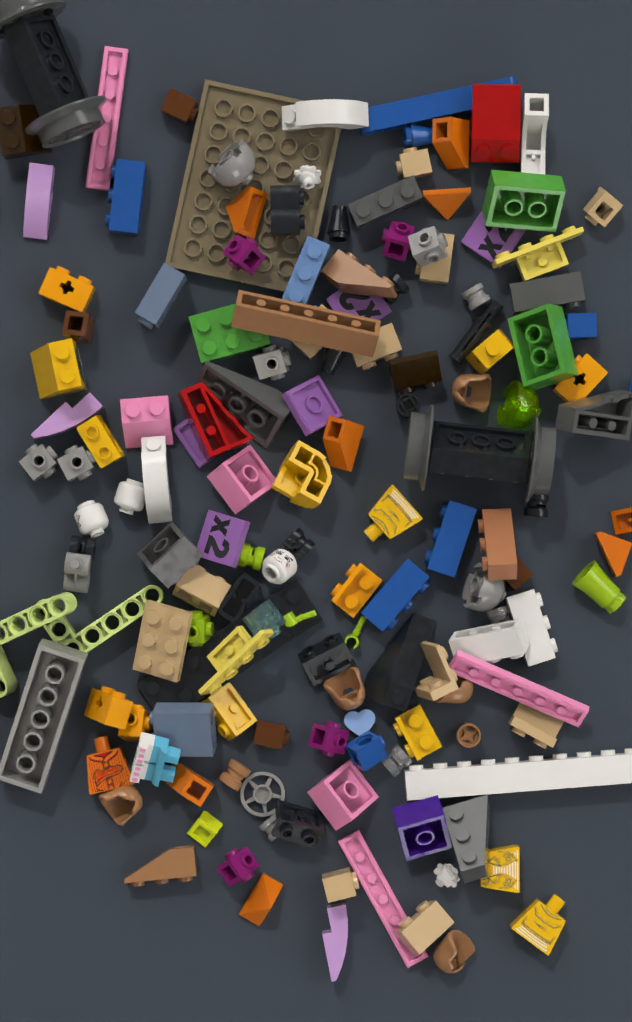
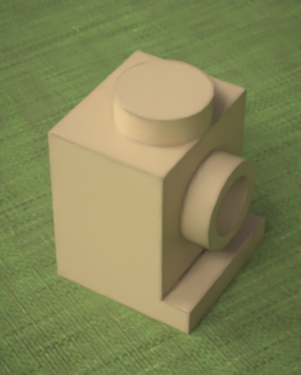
[583,187,623,228]

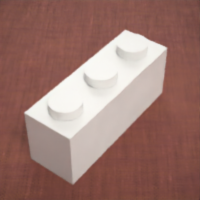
[505,589,558,667]
[449,619,530,663]

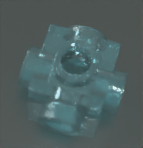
[242,599,287,640]

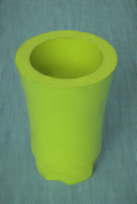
[572,560,626,614]

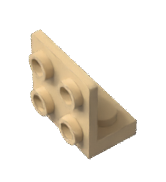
[414,641,459,701]

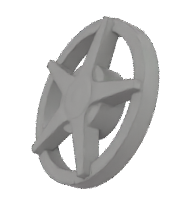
[240,771,285,817]

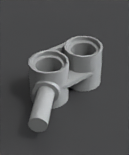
[63,552,91,593]

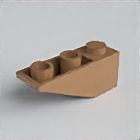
[321,249,398,298]
[124,845,197,887]

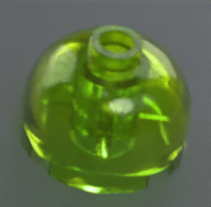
[496,380,541,430]

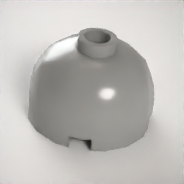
[208,139,256,187]
[462,562,507,612]

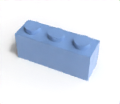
[282,236,330,304]

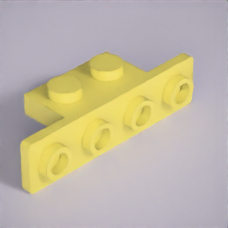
[492,226,584,281]
[198,625,274,695]

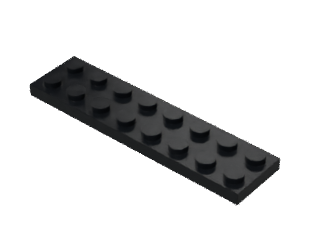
[136,579,323,710]

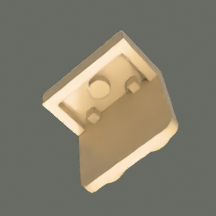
[509,702,564,749]

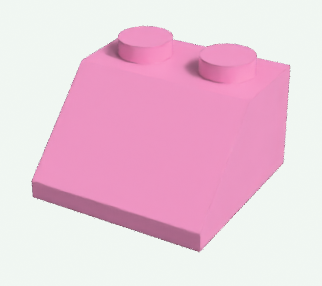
[120,395,174,449]
[207,445,275,515]
[307,759,379,831]

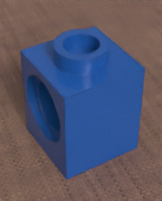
[565,313,597,340]
[346,730,388,772]

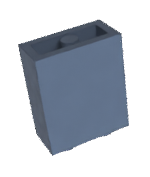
[135,263,187,330]
[149,702,217,757]

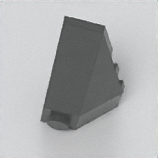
[197,361,291,448]

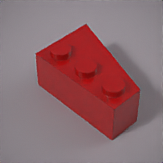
[177,382,253,461]

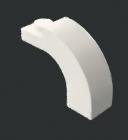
[520,93,549,174]
[282,99,369,131]
[141,436,173,524]

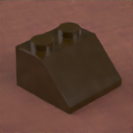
[0,104,53,160]
[388,350,442,395]

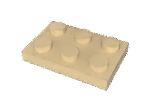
[133,600,193,683]

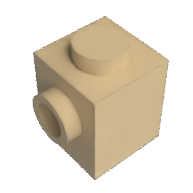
[395,147,432,180]

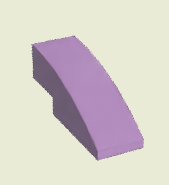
[23,163,55,240]
[31,392,105,439]
[322,902,348,982]

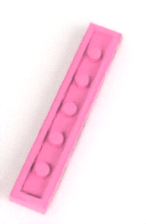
[85,46,129,191]
[449,650,590,728]
[338,829,429,968]

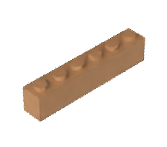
[231,290,381,358]

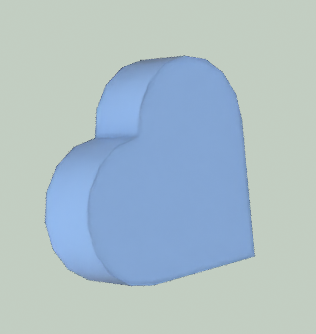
[344,709,375,736]

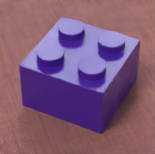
[391,795,452,861]

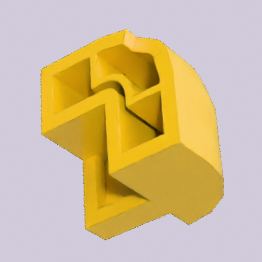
[271,440,332,509]

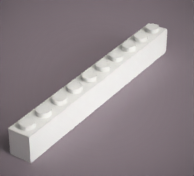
[404,748,632,801]

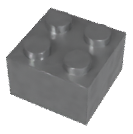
[137,521,203,588]

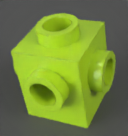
[188,610,214,647]

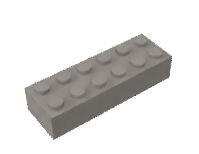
[0,638,88,794]

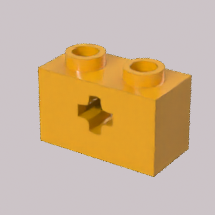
[38,266,96,313]
[553,353,608,403]
[84,686,133,730]

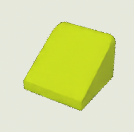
[187,811,223,848]

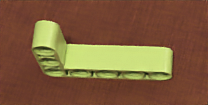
[36,585,164,653]
[0,592,77,698]

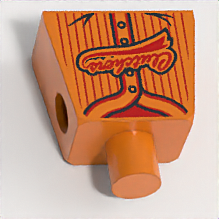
[87,735,135,795]

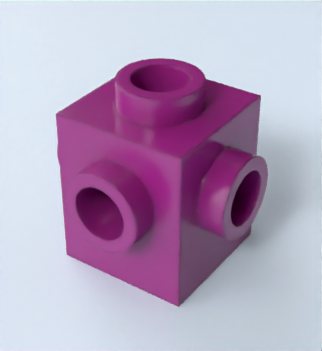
[381,220,415,262]
[222,234,266,275]
[308,721,350,757]
[216,846,260,887]

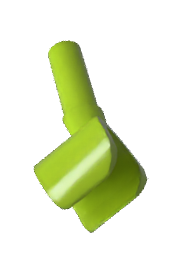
[281,610,317,627]
[344,615,367,649]

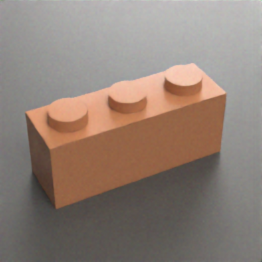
[478,508,517,581]

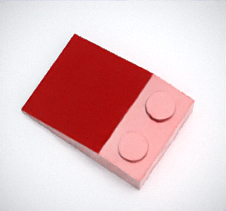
[470,84,521,163]

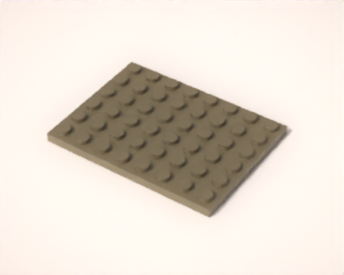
[165,79,341,292]

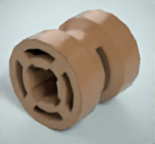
[456,723,481,748]
[219,758,251,791]

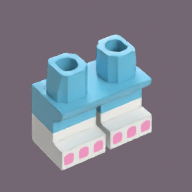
[129,732,181,787]

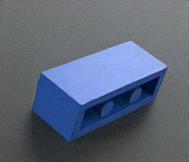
[105,159,147,236]
[424,500,477,578]
[360,558,429,632]

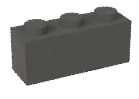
[347,175,423,230]
[508,271,586,315]

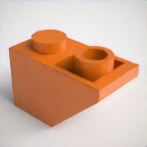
[432,117,469,170]
[323,416,364,472]
[164,761,215,807]

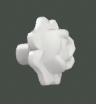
[294,165,322,189]
[434,863,460,888]

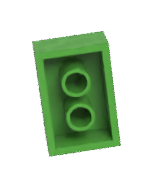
[482,170,566,232]
[508,303,578,390]
[189,304,271,365]

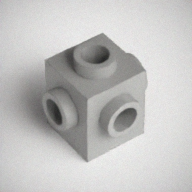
[408,226,448,267]
[253,344,292,381]
[19,444,58,481]
[57,445,96,481]

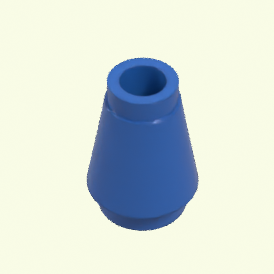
[402,125,432,148]

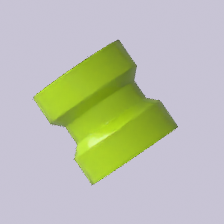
[237,543,266,571]

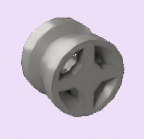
[461,283,491,311]
[259,813,277,842]

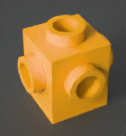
[118,704,153,741]

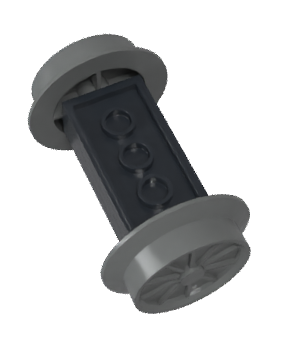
[0,0,107,148]
[403,404,556,503]

